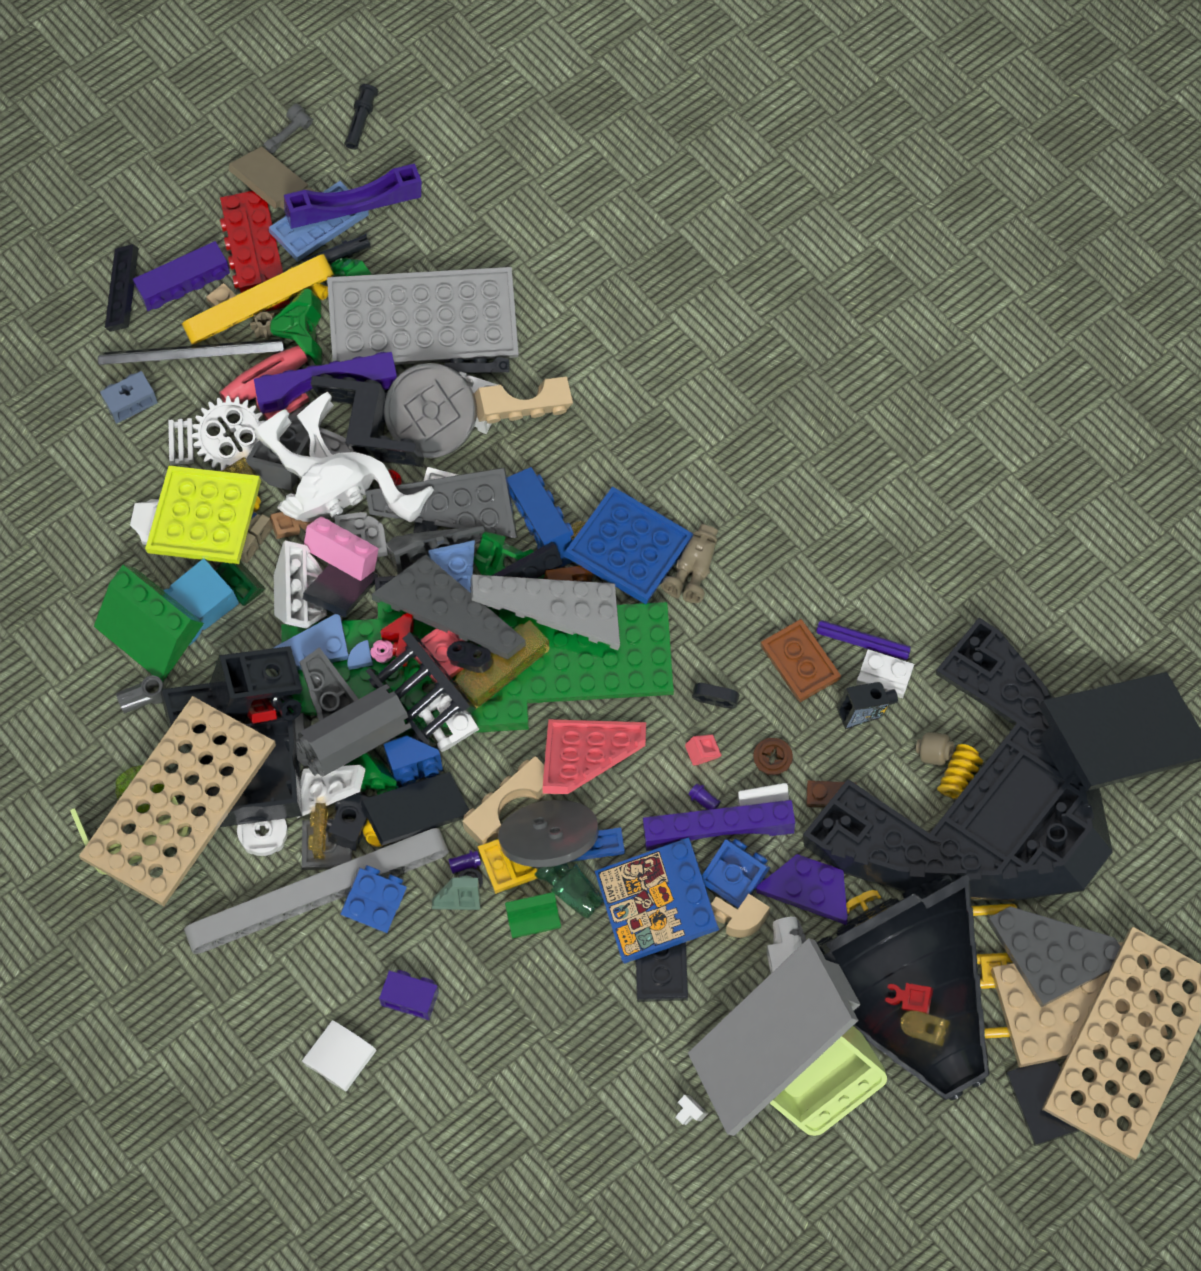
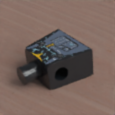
[837,682,898,729]

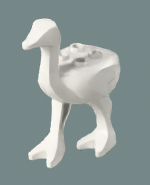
[254,392,434,522]

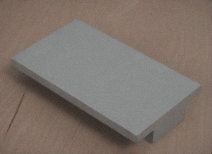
[688,938,861,1136]

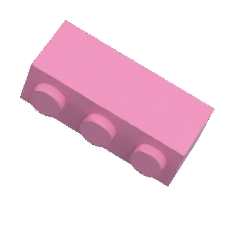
[304,516,379,581]

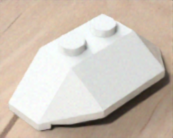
[274,540,327,628]

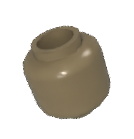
[916,732,954,766]

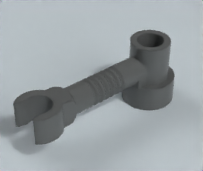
[264,103,313,154]

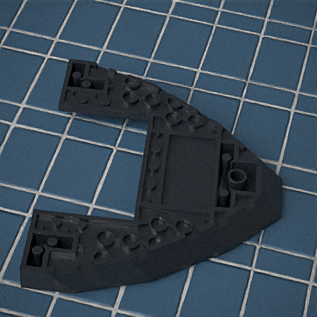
[803,618,1113,901]

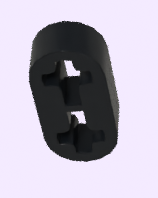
[692,683,740,709]

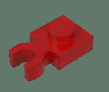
[885,983,933,1014]

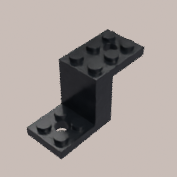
[310,374,425,467]
[161,646,302,733]

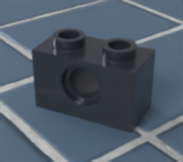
[325,793,369,852]

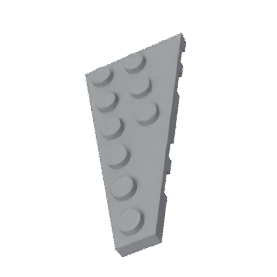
[470,575,620,650]

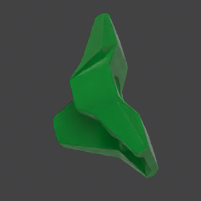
[270,288,322,365]
[474,532,545,579]

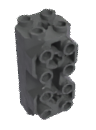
[295,684,411,777]

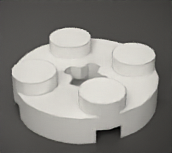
[237,819,288,856]

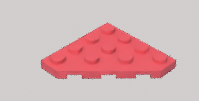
[543,719,646,794]

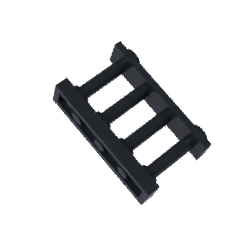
[366,632,477,747]

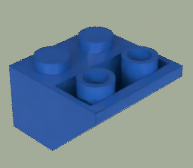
[383,736,443,786]

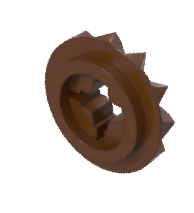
[753,738,793,776]

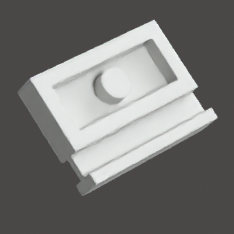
[856,649,914,698]

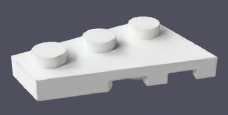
[297,765,365,818]

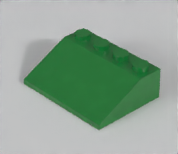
[94,565,204,682]

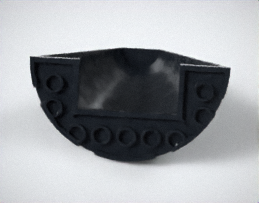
[816,873,989,1100]

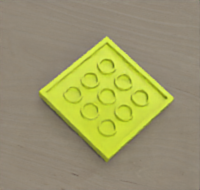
[145,466,261,564]

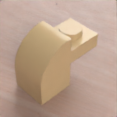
[711,894,770,938]

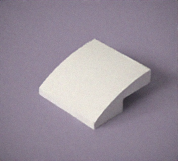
[302,1020,377,1092]

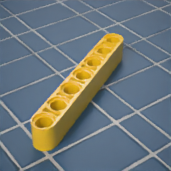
[182,254,334,345]

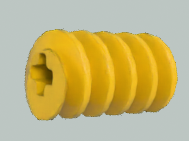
[937,744,984,799]

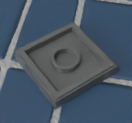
[302,819,353,870]

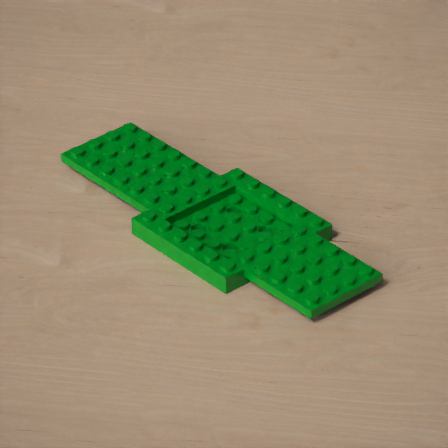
[281,601,674,737]

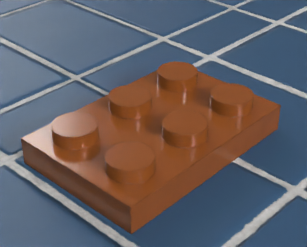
[760,619,841,703]

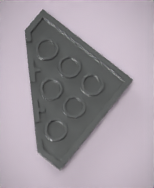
[987,906,1121,1008]

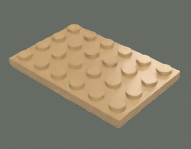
[991,942,1168,1068]

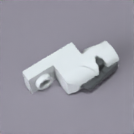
[767,917,806,973]

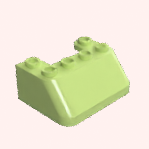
[770,1026,887,1136]

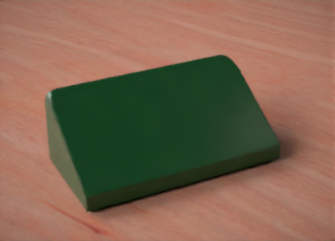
[216,561,266,606]

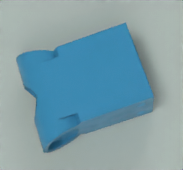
[164,559,239,646]

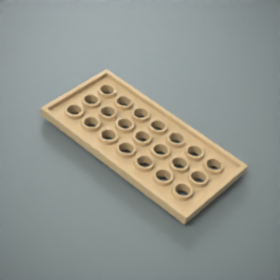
[79,696,276,907]
[1042,927,1201,1160]

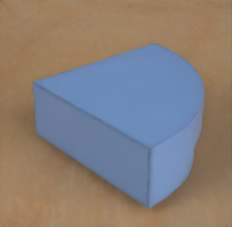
[347,640,373,670]

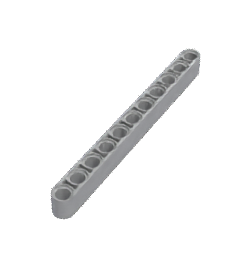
[184,828,449,954]

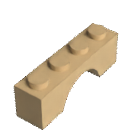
[474,377,573,424]
[463,756,545,845]

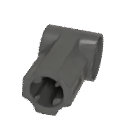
[116,675,166,714]

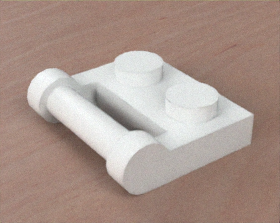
[419,693,479,752]

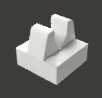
[675,1095,708,1125]

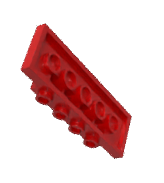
[220,191,290,313]

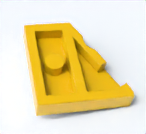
[478,839,540,894]

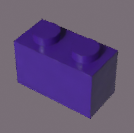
[379,970,439,1020]

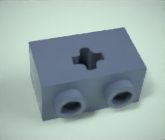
[100,371,158,424]

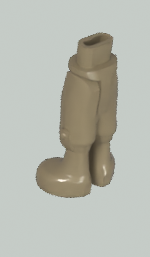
[661,524,718,603]

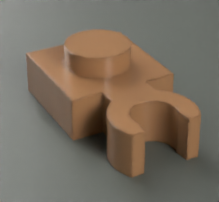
[270,512,313,539]

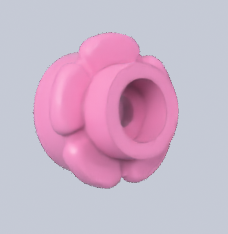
[370,640,393,663]

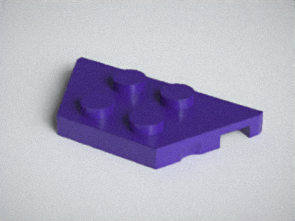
[756,854,848,925]

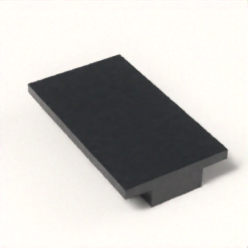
[1038,672,1201,791]

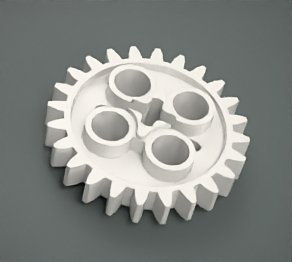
[192,396,266,473]

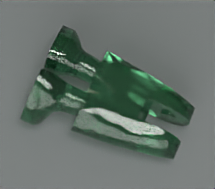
[534,863,604,918]

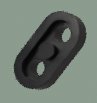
[447,641,493,673]

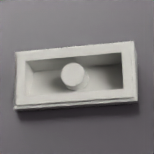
[738,783,789,806]

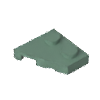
[432,876,481,910]

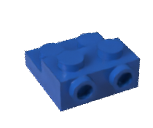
[702,838,771,908]
[340,865,407,933]

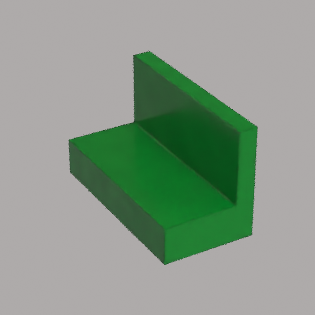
[505,892,561,939]

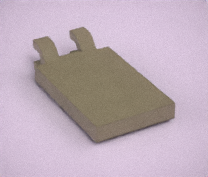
[228,146,315,210]

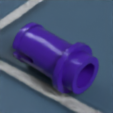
[688,783,721,810]
[448,850,482,874]

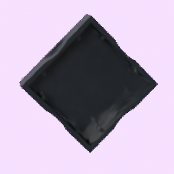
[195,717,303,828]

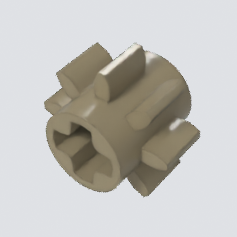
[250,310,275,340]

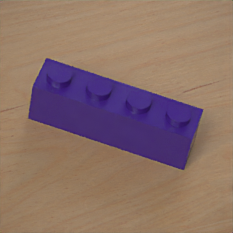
[133,241,230,311]

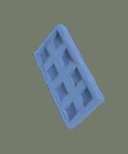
[269,181,369,262]

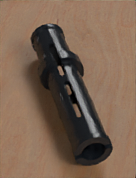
[302,234,371,264]

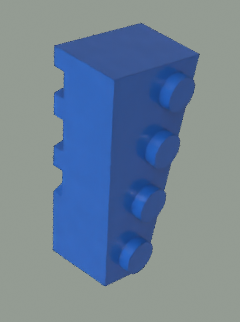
[507,467,574,569]

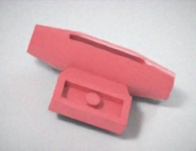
[219,345,309,420]

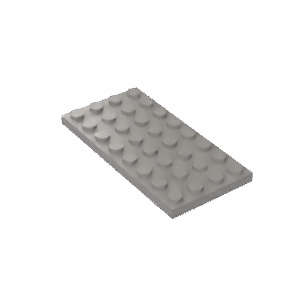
[327,267,519,365]

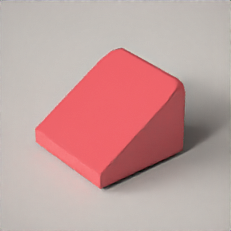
[685,734,722,766]

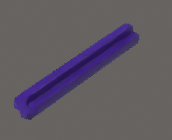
[817,620,911,660]

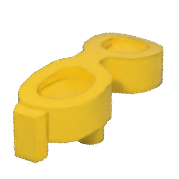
[846,890,881,914]

